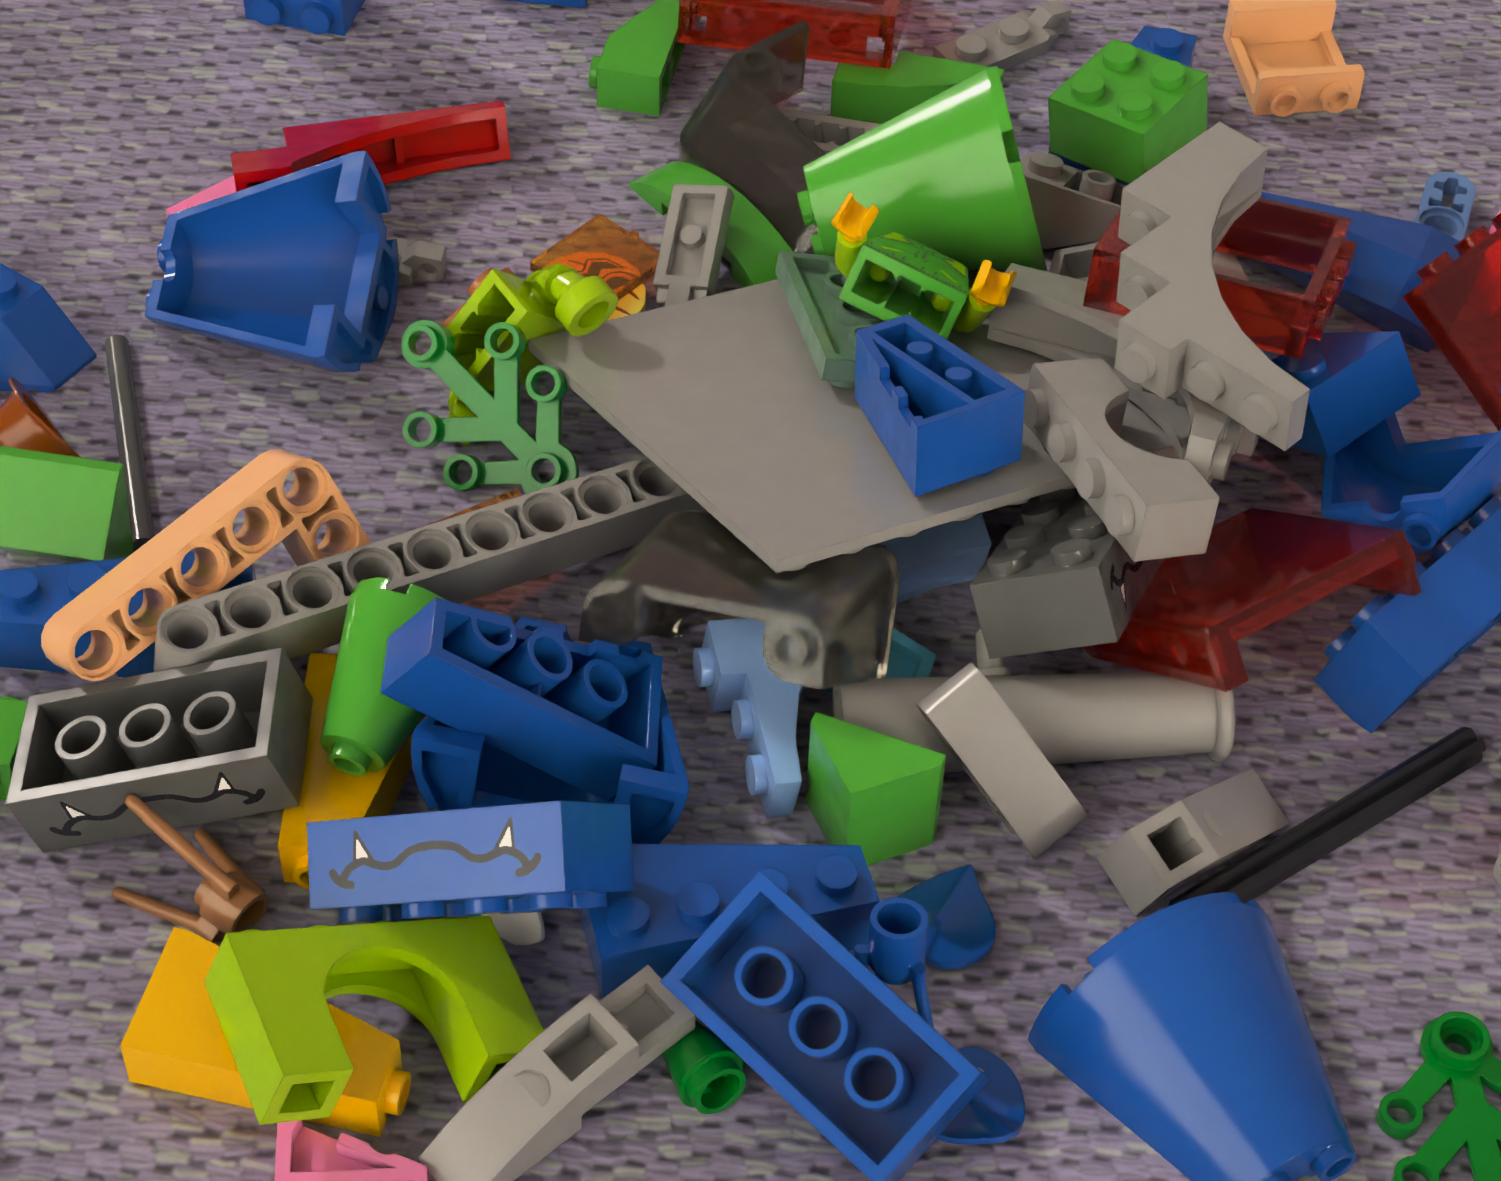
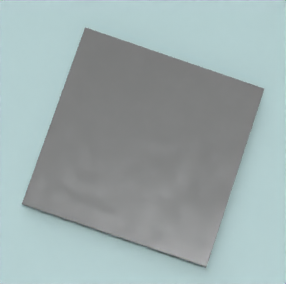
[528,271,1178,573]

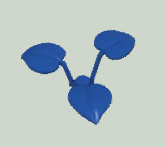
[854,864,1025,1144]

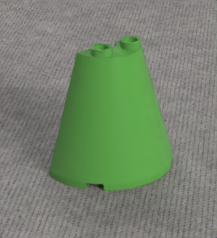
[797,66,1047,272]

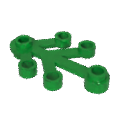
[401,320,579,494]
[1376,1011,1501,1181]

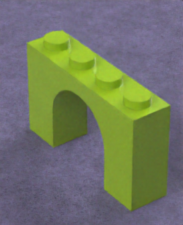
[204,915,544,1125]

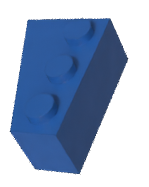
[855,314,1025,497]
[1246,331,1421,458]

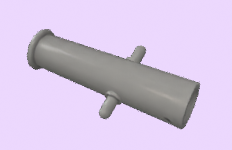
[832,628,1235,820]

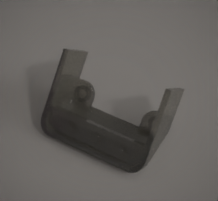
[679,20,826,254]

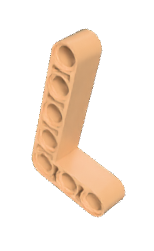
[41,449,371,681]

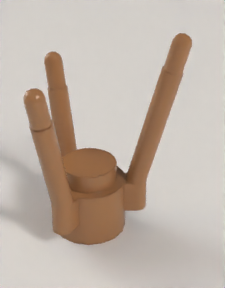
[112,794,269,943]

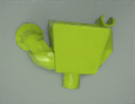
[446,262,618,447]

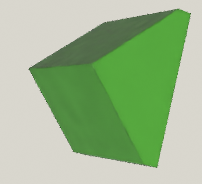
[0,446,134,563]
[806,712,946,866]

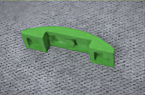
[629,161,793,287]

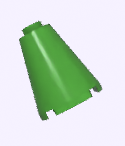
[320,577,448,776]

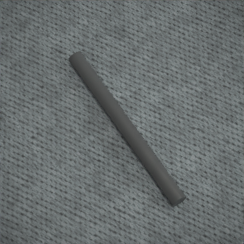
[105,335,155,552]

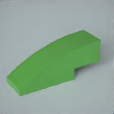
[830,51,1005,124]

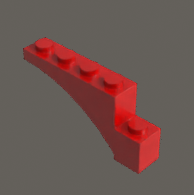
[230,100,511,192]

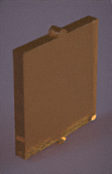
[530,213,660,301]

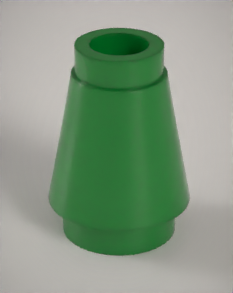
[662,1019,746,1114]

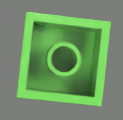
[1048,39,1208,184]

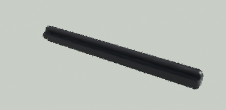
[1168,727,1486,906]

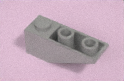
[1020,152,1127,249]
[1097,768,1290,916]

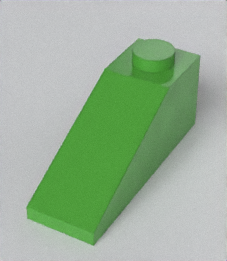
[589,0,695,116]

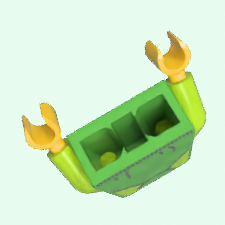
[831,193,1017,339]

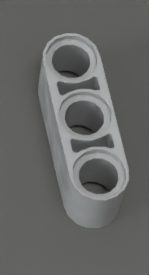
[916,662,1088,859]

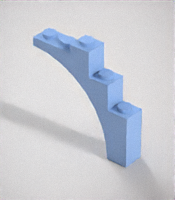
[693,513,991,818]

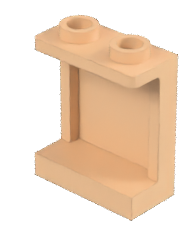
[1223,0,1365,117]

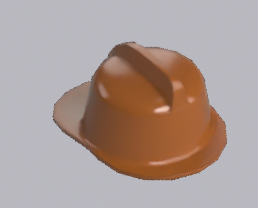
[0,377,82,458]

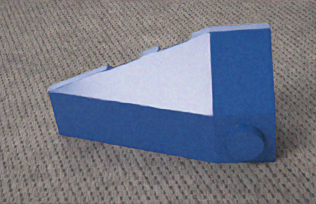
[1224,192,1483,353]

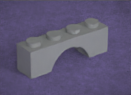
[1023,357,1220,562]

